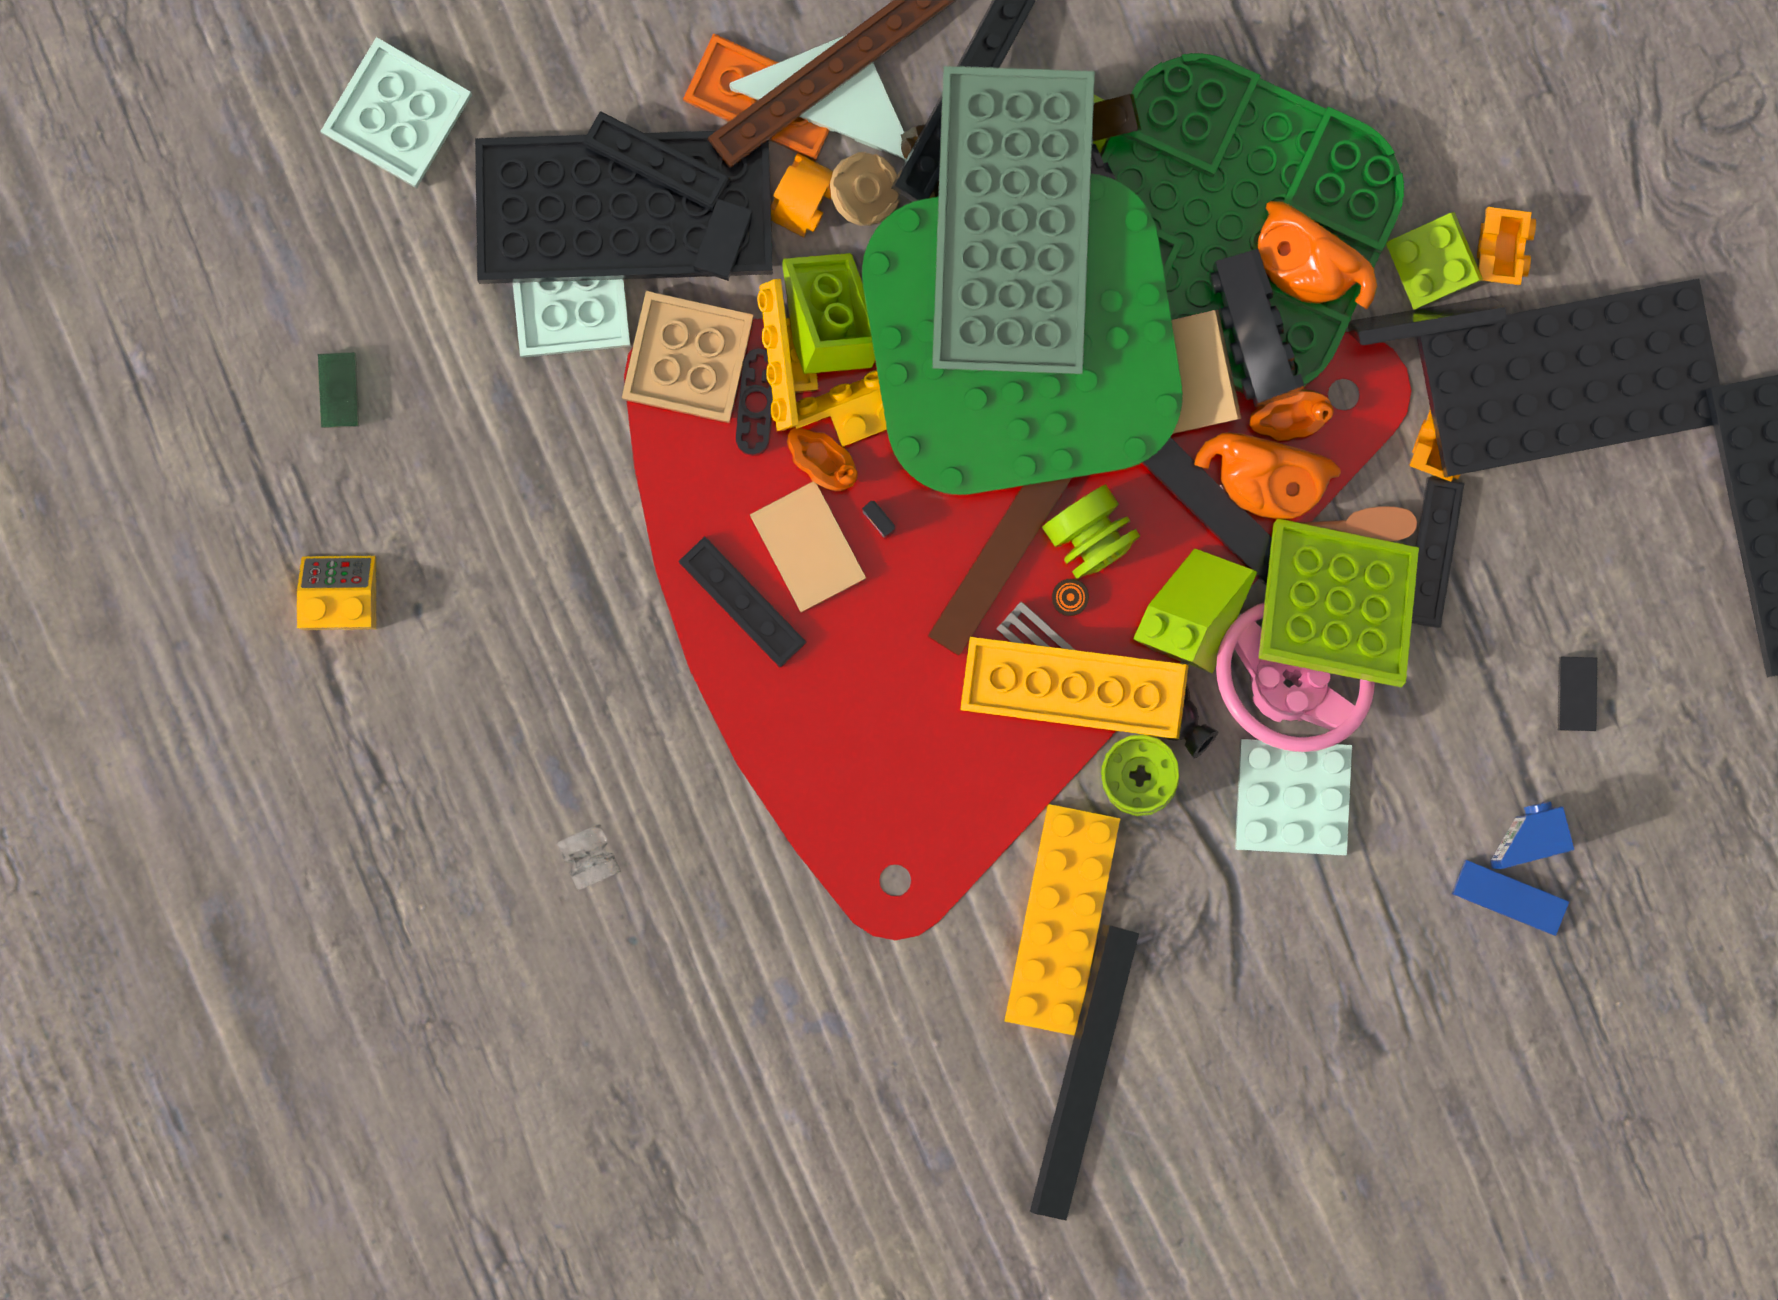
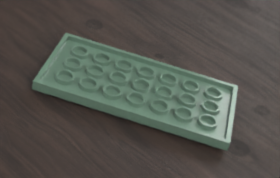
[932,66,1095,374]

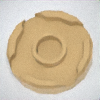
[830,152,900,226]

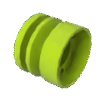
[1042,484,1141,579]
[1101,735,1179,816]

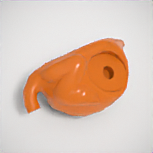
[1257,201,1377,310]
[1194,432,1341,519]

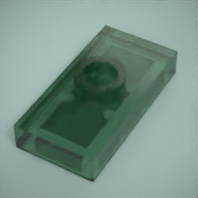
[318,352,359,429]

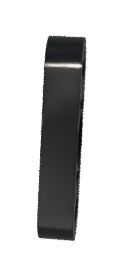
[736,348,773,456]

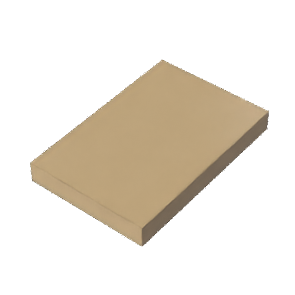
[1171,310,1241,434]
[750,482,866,613]

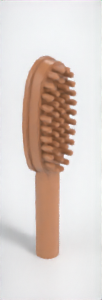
[1302,506,1417,542]

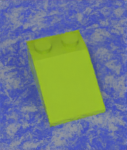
[782,253,875,374]
[1134,548,1257,674]

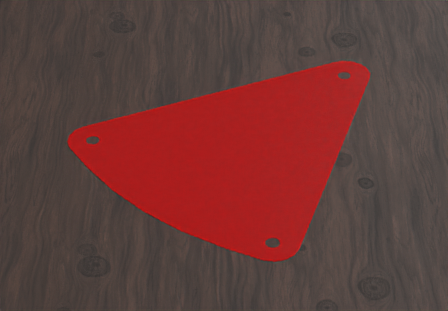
[624,319,1411,941]

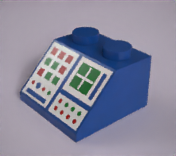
[1490,801,1575,869]

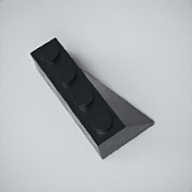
[1209,249,1304,407]

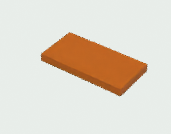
[683,33,830,161]

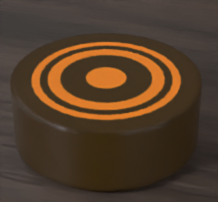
[1052,579,1089,616]

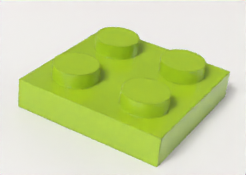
[1386,212,1483,310]

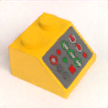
[297,556,376,630]

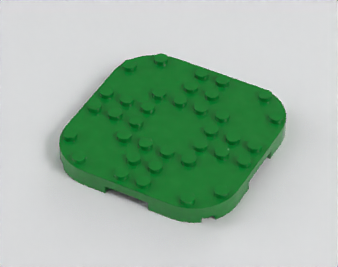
[1101,53,1404,393]
[862,174,1182,495]

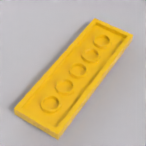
[960,637,1189,739]
[1004,804,1120,1035]

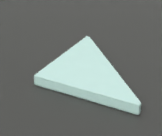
[729,35,906,161]

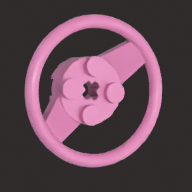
[1216,602,1375,752]

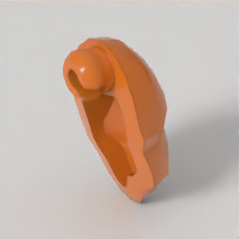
[1250,389,1334,441]
[787,428,858,491]

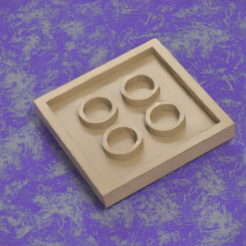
[622,291,754,423]

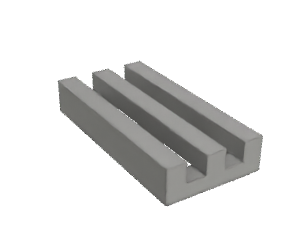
[996,601,1075,650]

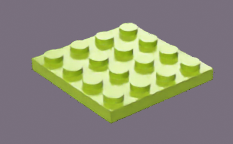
[1258,518,1419,688]

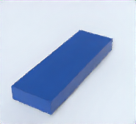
[1452,860,1569,936]

